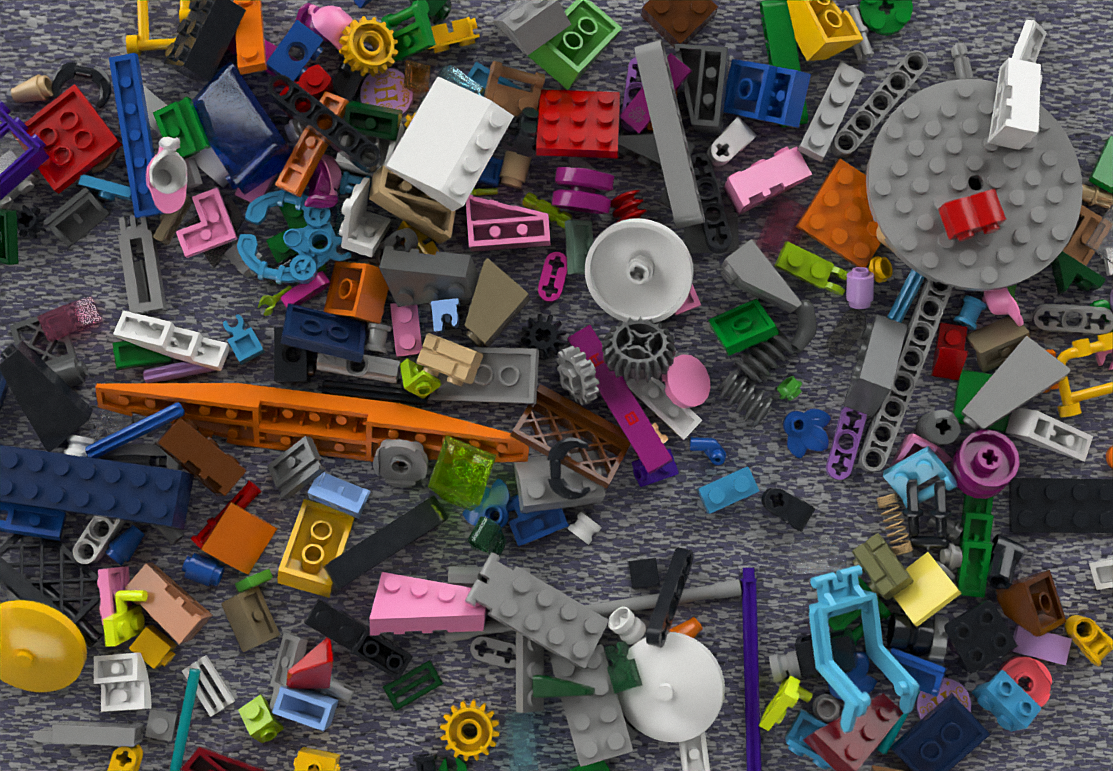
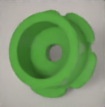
[777,376,802,401]

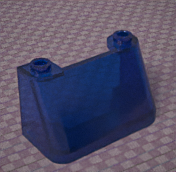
[192,61,292,195]

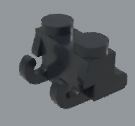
[501,107,539,159]

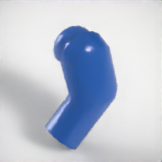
[690,437,726,465]

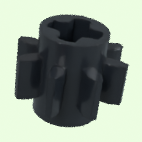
[17,205,47,239]

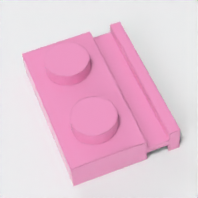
[97,566,132,625]

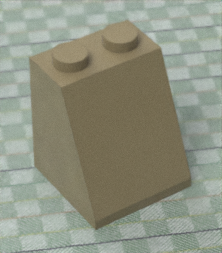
[465,258,530,348]

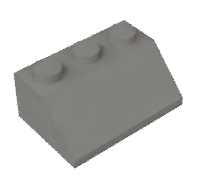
[513,451,605,513]

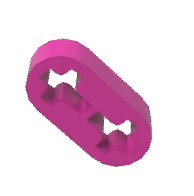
[538,252,567,303]
[281,271,331,308]

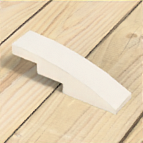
[113,311,231,371]

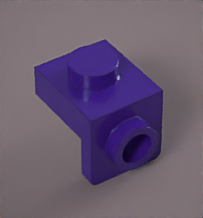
[631,449,679,487]

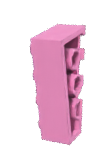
[369,572,488,636]

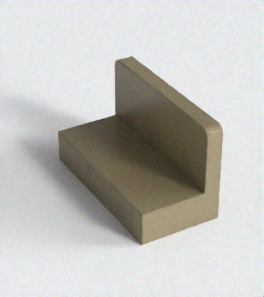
[966,316,1031,373]
[221,586,280,652]

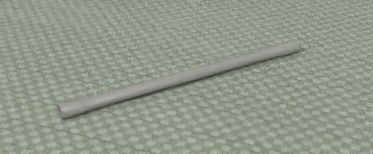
[444,579,741,643]

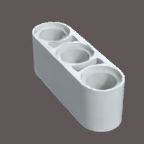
[73,516,126,564]

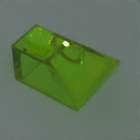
[427,435,496,511]

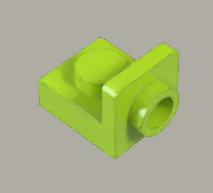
[400,358,441,399]

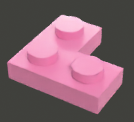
[176,188,238,258]

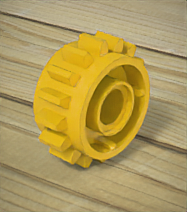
[339,16,398,77]
[440,699,500,761]

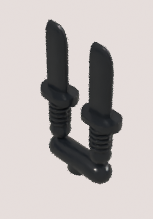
[903,479,951,550]

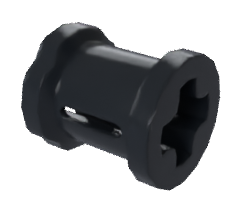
[412,753,437,771]

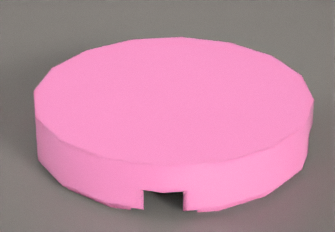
[662,354,711,408]

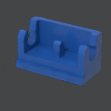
[884,648,947,697]

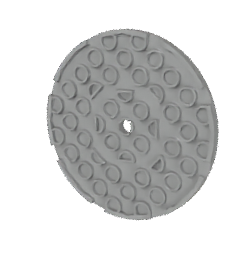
[866,79,1083,291]

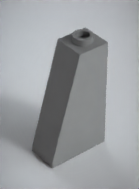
[961,336,1071,431]

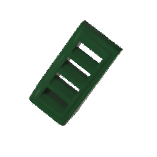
[532,675,595,698]

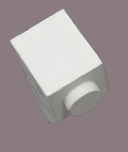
[1005,408,1093,462]

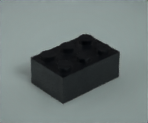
[164,0,246,82]

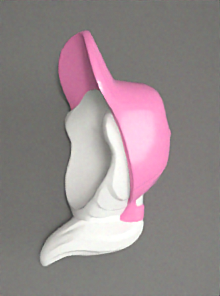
[146,137,188,214]

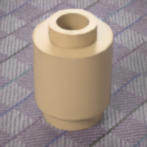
[500,151,531,189]

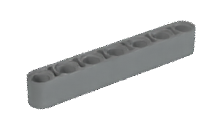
[635,40,705,229]

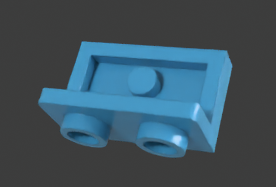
[971,670,1041,732]
[785,709,834,770]

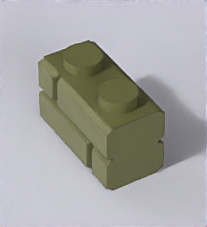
[852,533,914,600]

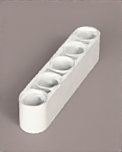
[143,85,241,188]

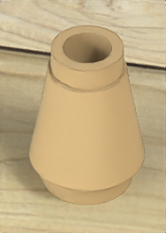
[11,74,54,103]

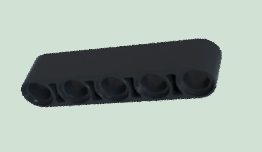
[268,75,381,173]
[323,495,449,590]

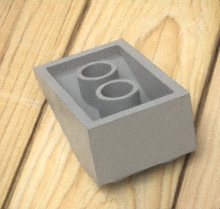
[492,0,571,56]
[720,239,802,313]

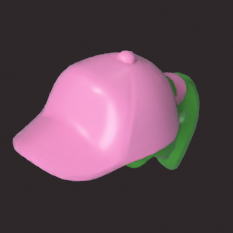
[982,284,1024,327]

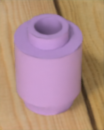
[846,267,874,309]

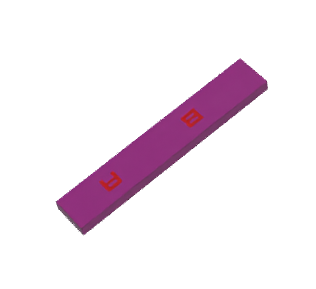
[567,325,673,475]

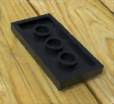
[1009,478,1113,533]

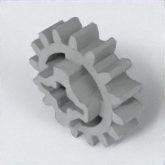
[556,346,599,405]

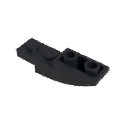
[304,598,413,680]

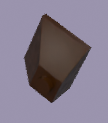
[996,570,1066,637]

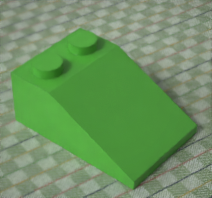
[528,0,622,90]

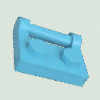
[883,446,957,508]

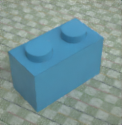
[696,466,759,514]

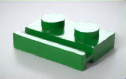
[153,97,211,160]

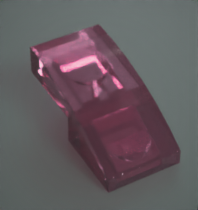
[37,296,103,342]

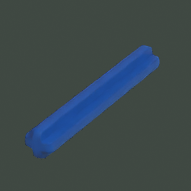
[85,402,185,458]

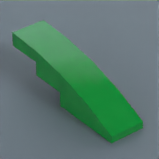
[956,494,994,598]

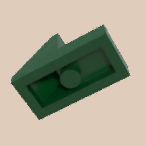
[1051,251,1106,294]

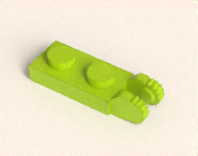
[774,241,849,296]

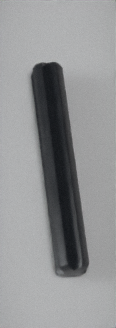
[322,380,428,406]

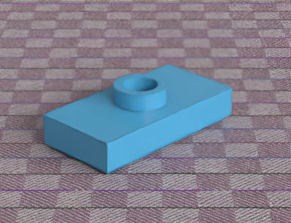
[78,175,132,201]

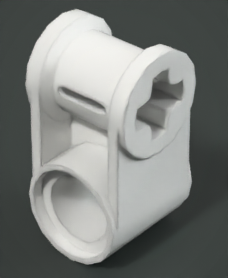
[706,116,757,167]

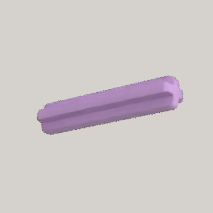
[143,361,224,383]

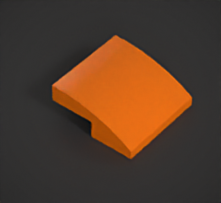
[201,502,277,575]

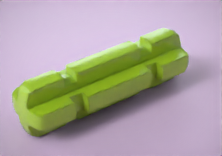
[522,192,572,228]

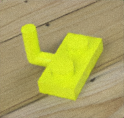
[103,590,148,646]
[759,676,813,731]

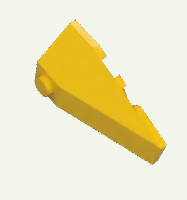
[787,0,863,62]

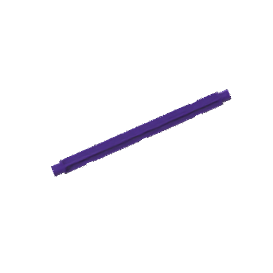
[741,567,762,771]

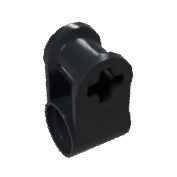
[761,488,815,532]

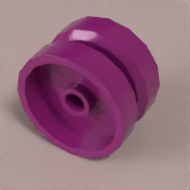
[551,167,615,214]
[950,430,1020,499]

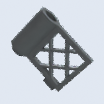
[10,308,88,387]

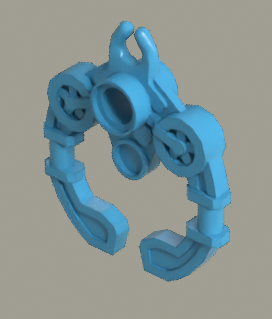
[237,189,352,284]

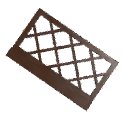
[510,384,631,489]

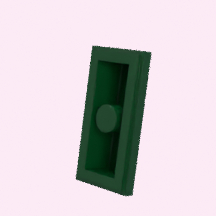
[344,101,403,141]

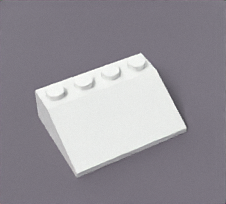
[385,77,514,211]

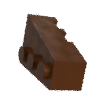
[155,418,247,497]

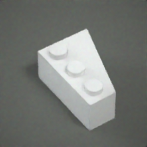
[988,58,1042,150]

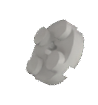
[373,439,429,488]

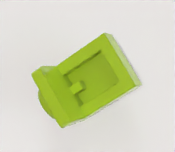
[238,694,284,743]

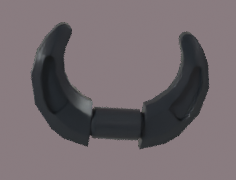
[51,62,112,108]
[547,437,591,500]

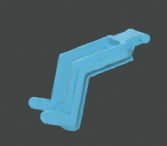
[809,565,919,733]

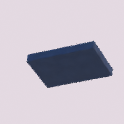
[280,303,367,363]
[891,693,990,771]

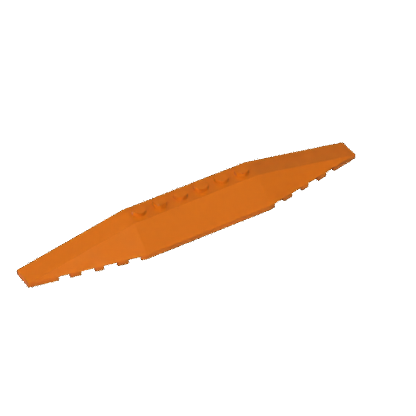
[95,383,529,463]

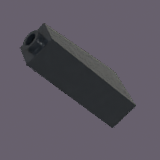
[0,340,93,452]

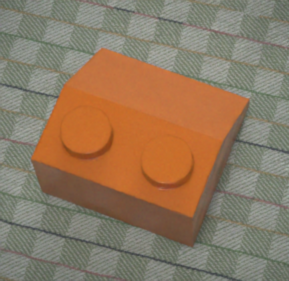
[323,261,389,324]

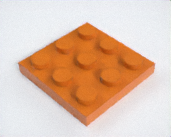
[796,158,881,268]

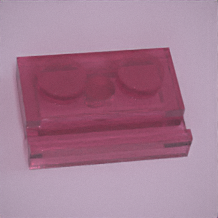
[756,195,807,254]

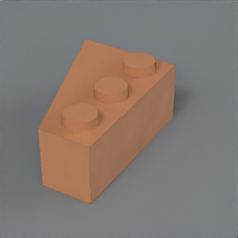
[125,562,213,644]

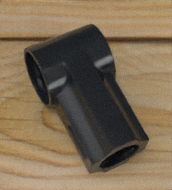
[986,534,1024,590]

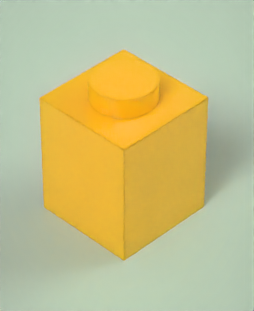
[129,625,177,669]

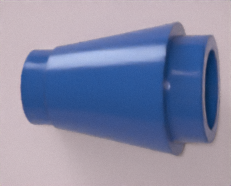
[105,525,145,566]

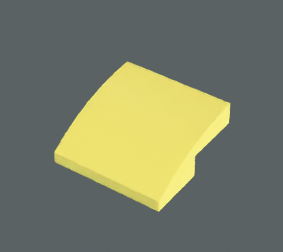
[893,552,961,627]

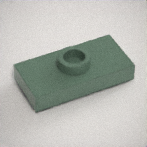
[565,220,593,275]

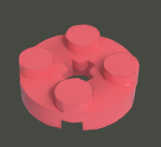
[996,656,1052,707]

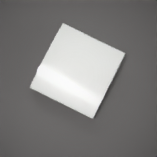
[94,653,151,712]

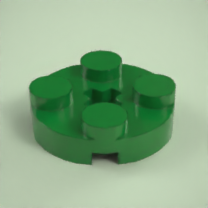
[858,0,913,36]

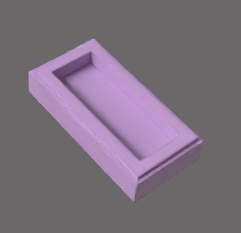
[1011,624,1072,665]

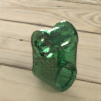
[467,516,507,556]

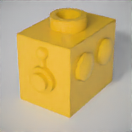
[293,747,341,771]

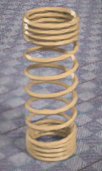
[876,493,913,556]

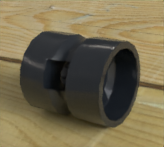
[887,613,934,654]

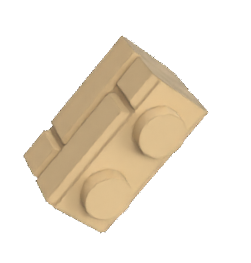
[417,333,483,387]

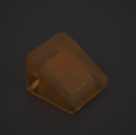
[404,60,431,94]

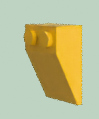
[277,499,355,598]

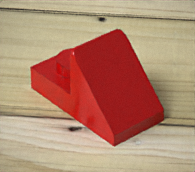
[931,323,968,380]

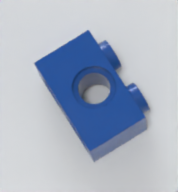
[267,20,324,82]

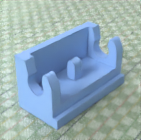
[431,298,461,333]
[308,472,371,519]

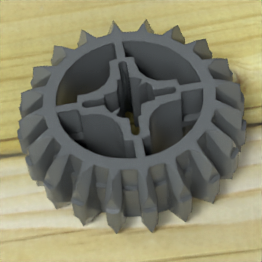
[602,316,676,384]

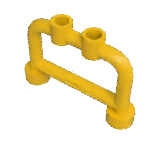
[126,0,190,56]
[1056,332,1113,418]

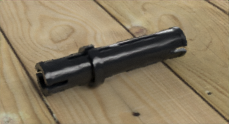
[35,579,103,648]

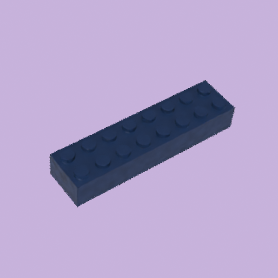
[0,445,194,529]

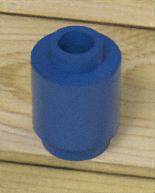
[182,553,225,587]

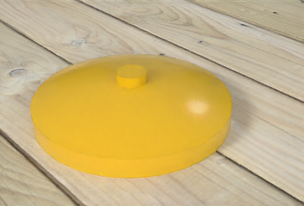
[0,600,87,692]

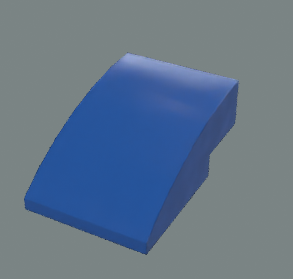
[724,59,811,128]

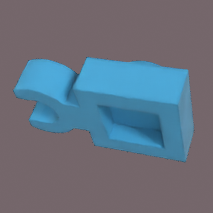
[223,314,265,365]

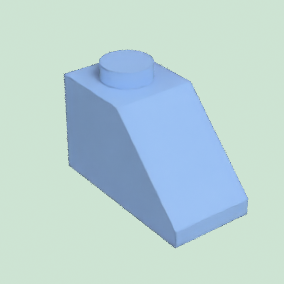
[272,686,339,731]

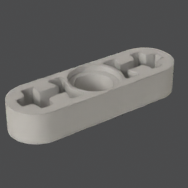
[1033,304,1113,334]

